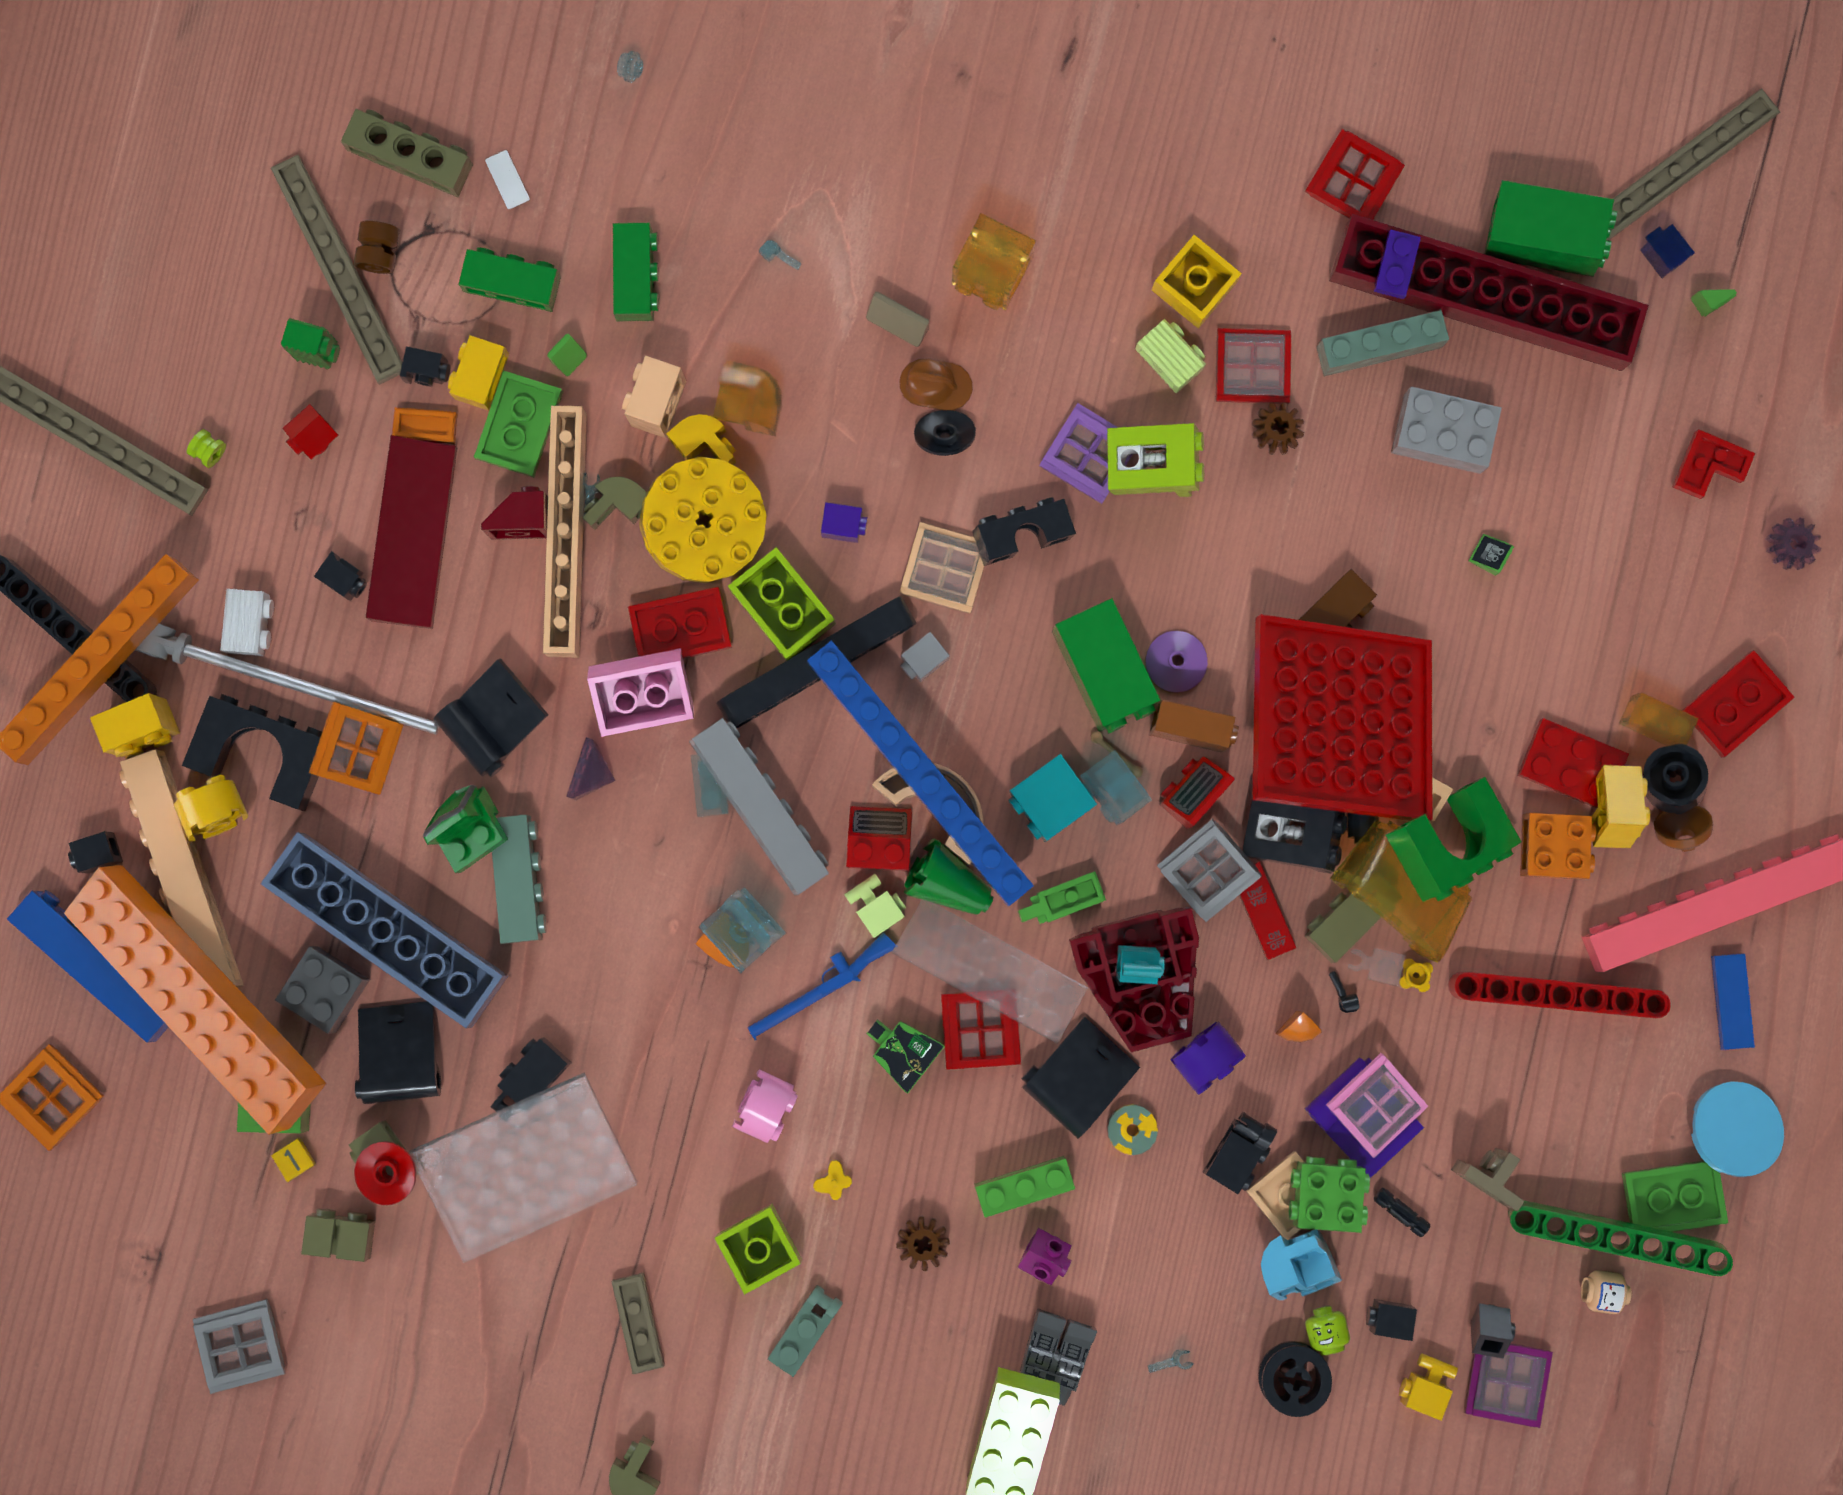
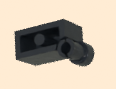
[1203,1112,1277,1194]

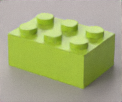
[728,547,836,661]

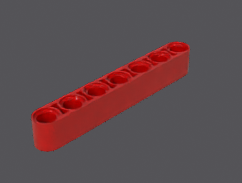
[1448,972,1671,1019]

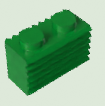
[281,318,340,370]

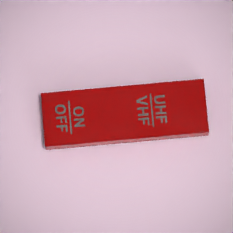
[1230,862,1296,960]

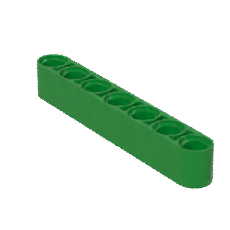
[1508,1200,1733,1276]

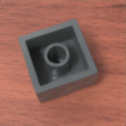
[275,946,370,1034]

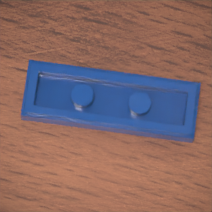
[1711,954,1755,1050]

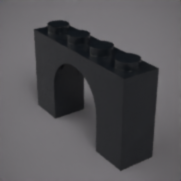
[182,694,322,811]

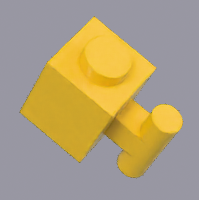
[1399,1353,1458,1421]

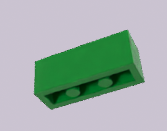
[613,223,659,322]
[458,247,561,312]

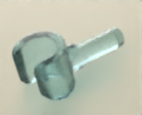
[759,240,801,270]
[583,473,601,515]
[1147,1349,1194,1373]

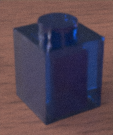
[1640,224,1695,278]

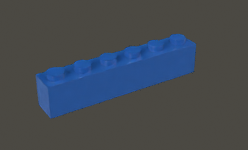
[7,890,168,1043]

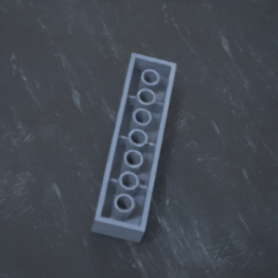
[261,832,508,1028]

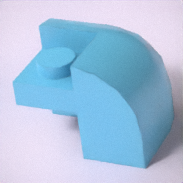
[1261,1229,1342,1301]

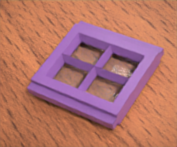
[1039,403,1133,504]

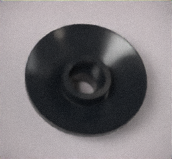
[914,410,976,456]

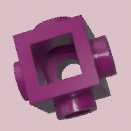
[1018,1228,1072,1285]

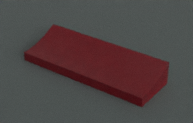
[365,435,458,629]

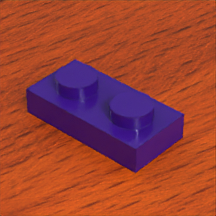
[1374,230,1421,299]

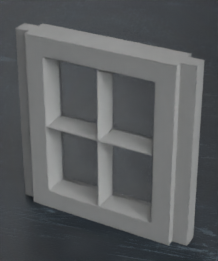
[1157,818,1262,922]
[193,1299,286,1394]

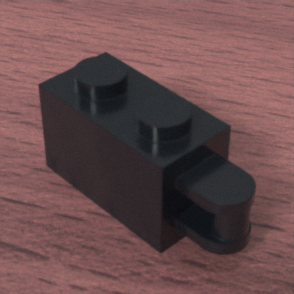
[490,1038,572,1122]

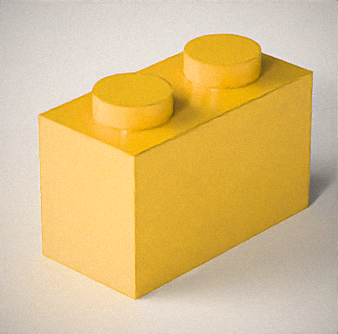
[448,335,509,411]

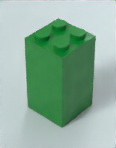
[1484,180,1618,277]
[1052,598,1160,734]

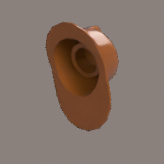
[899,359,973,410]

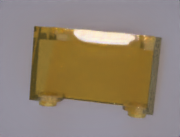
[1329,820,1473,963]

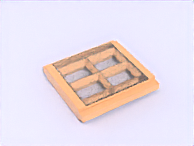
[899,522,984,613]

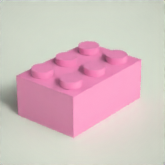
[587,648,694,737]

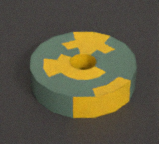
[1107,1104,1158,1155]

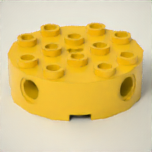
[639,457,767,583]

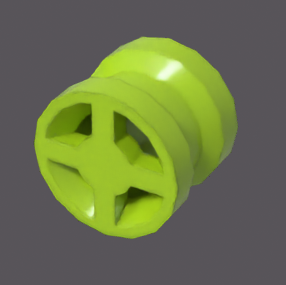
[187,429,226,468]

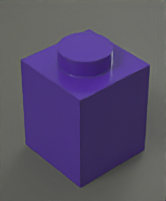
[821,502,868,543]

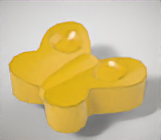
[813,1160,852,1200]

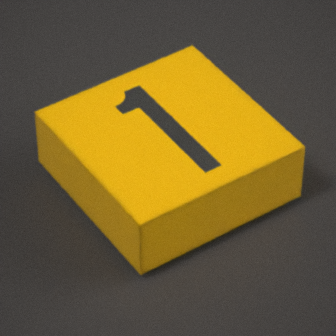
[271,1138,316,1182]

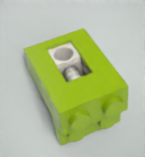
[1107,423,1205,497]

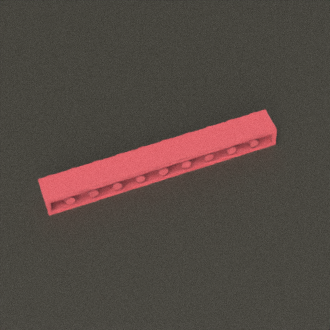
[1582,834,1843,972]

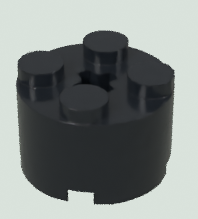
[1643,744,1708,814]

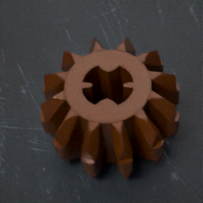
[1252,402,1304,455]
[896,1216,950,1271]

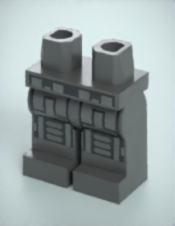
[1020,1308,1097,1406]

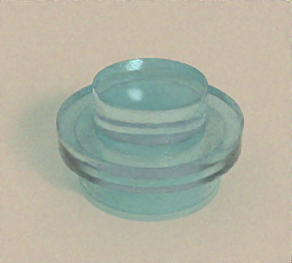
[617,51,643,83]

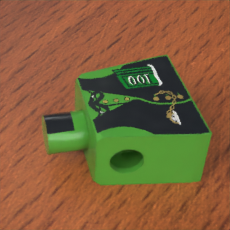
[866,1019,945,1094]

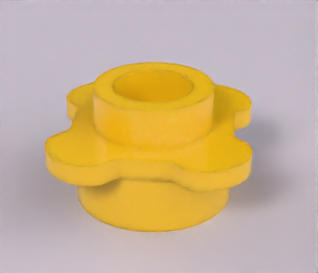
[1399,958,1433,992]

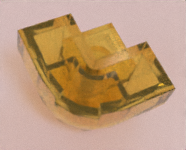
[713,360,782,436]

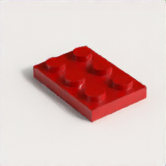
[628,587,732,659]
[1681,650,1795,758]
[1517,718,1629,809]

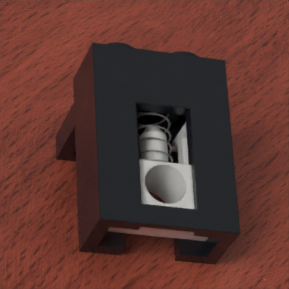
[1243,797,1348,874]

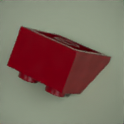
[481,486,548,540]

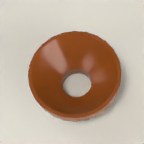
[1654,806,1713,852]

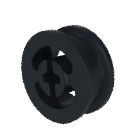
[1258,1341,1332,1417]

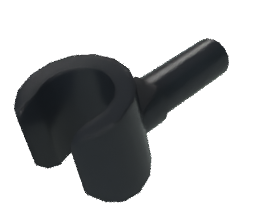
[1329,971,1360,1013]

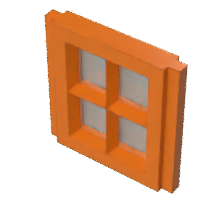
[309,702,403,795]
[0,1044,104,1151]

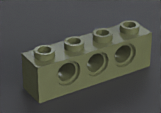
[341,109,473,198]

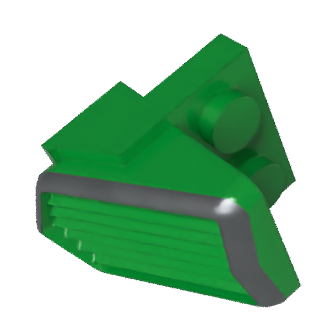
[423,785,508,873]

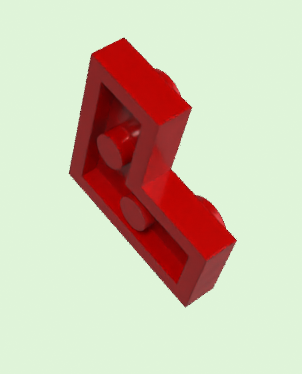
[1672,429,1756,499]

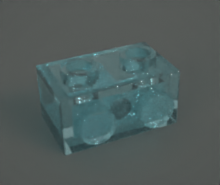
[1080,750,1152,826]

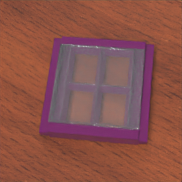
[1464,1343,1553,1428]

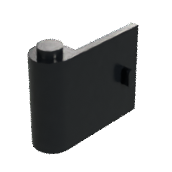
[434,658,549,777]
[355,1001,441,1104]
[1021,1017,1140,1139]

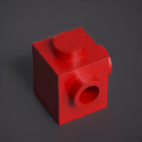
[282,404,339,460]

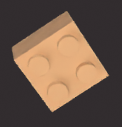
[622,355,686,438]

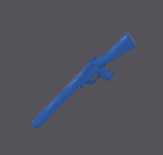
[747,932,898,1040]

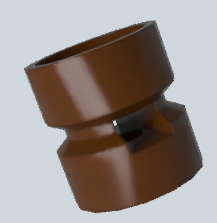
[353,220,400,274]

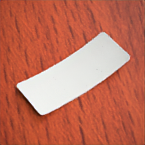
[485,150,530,209]

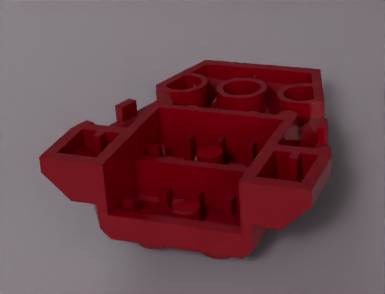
[1069,907,1199,1053]

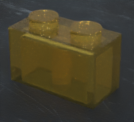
[1619,692,1699,746]

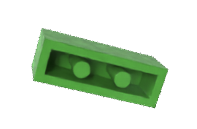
[974,1156,1075,1218]

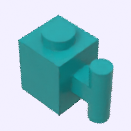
[1116,945,1164,984]

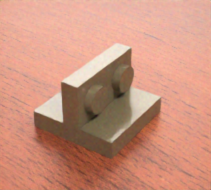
[1451,1148,1524,1211]

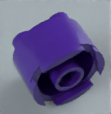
[1170,1021,1246,1095]

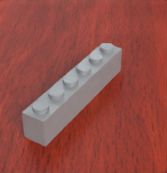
[689,718,829,896]

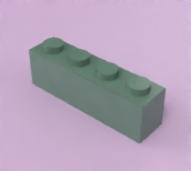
[1316,310,1449,376]
[492,815,547,944]

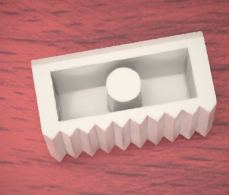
[220,589,274,656]

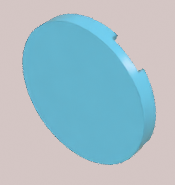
[1691,1082,1784,1177]

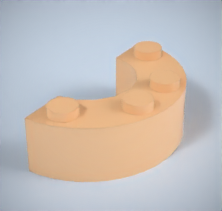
[872,763,983,866]

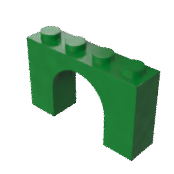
[1385,777,1522,902]

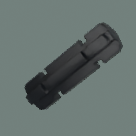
[1374,1188,1431,1237]

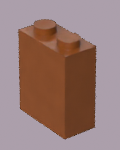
[1149,700,1239,752]

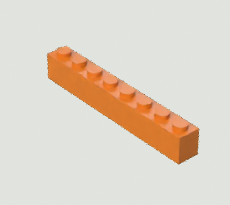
[0,554,199,765]

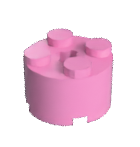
[732,1069,798,1143]

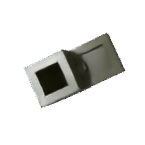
[583,477,647,530]
[609,1436,661,1495]

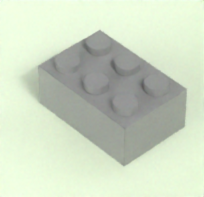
[1391,387,1502,474]

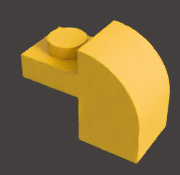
[666,414,736,465]

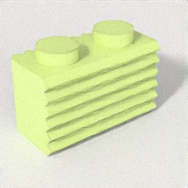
[1135,319,1206,393]

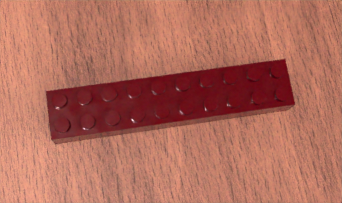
[1329,214,1649,371]

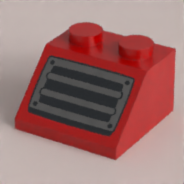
[1159,756,1235,829]
[846,806,912,871]

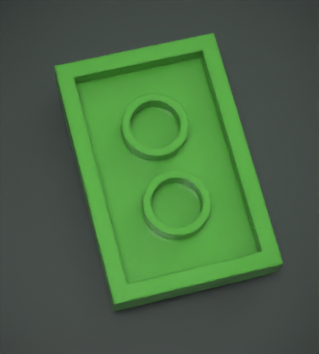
[474,370,563,478]
[1622,1161,1728,1232]

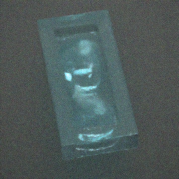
[691,755,729,818]

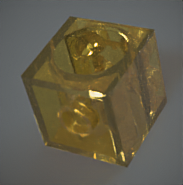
[952,213,1036,310]

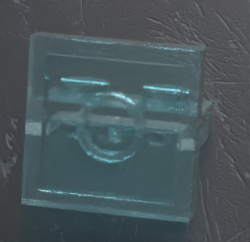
[699,887,786,974]

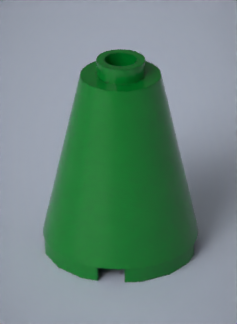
[904,838,994,915]

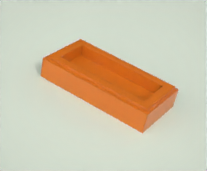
[392,407,458,444]

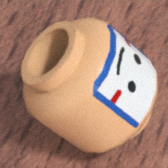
[1581,1270,1631,1314]

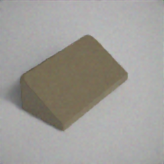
[866,292,929,347]

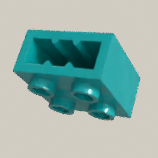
[1008,754,1097,842]

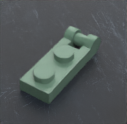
[767,1285,843,1377]

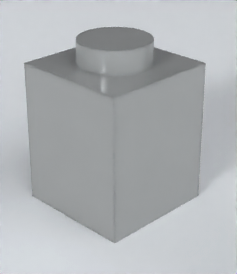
[900,632,950,682]

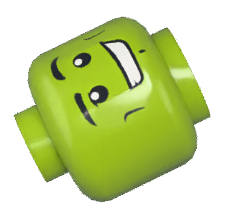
[1305,1306,1350,1355]

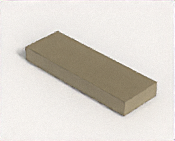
[611,1273,665,1374]

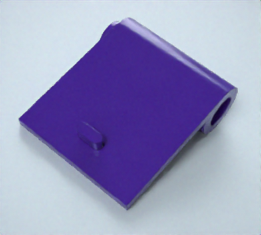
[1304,1057,1424,1178]

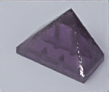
[566,737,615,800]

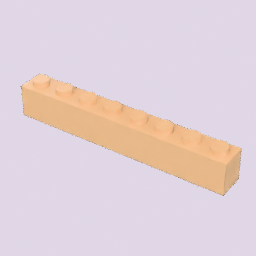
[543,406,587,658]
[119,749,243,988]

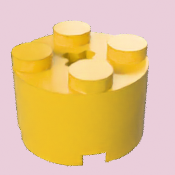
[174,775,248,841]

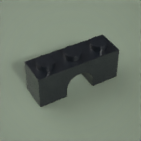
[972,497,1076,566]

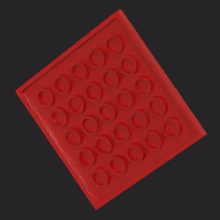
[1252,614,1433,821]

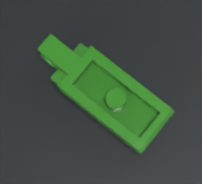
[1018,871,1106,924]

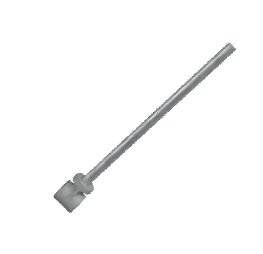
[136,624,439,735]

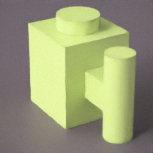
[844,873,906,938]

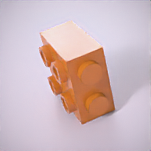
[1520,813,1596,879]

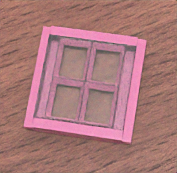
[1326,1053,1428,1158]

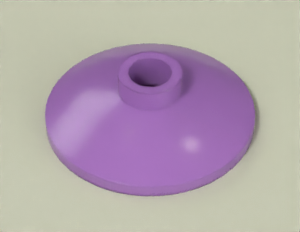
[1146,631,1207,692]

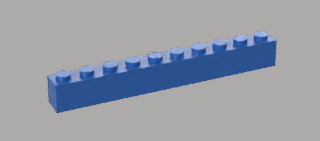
[807,640,1034,907]

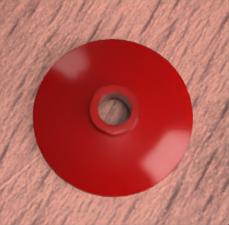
[354,1141,416,1205]

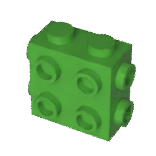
[1289,1156,1370,1233]

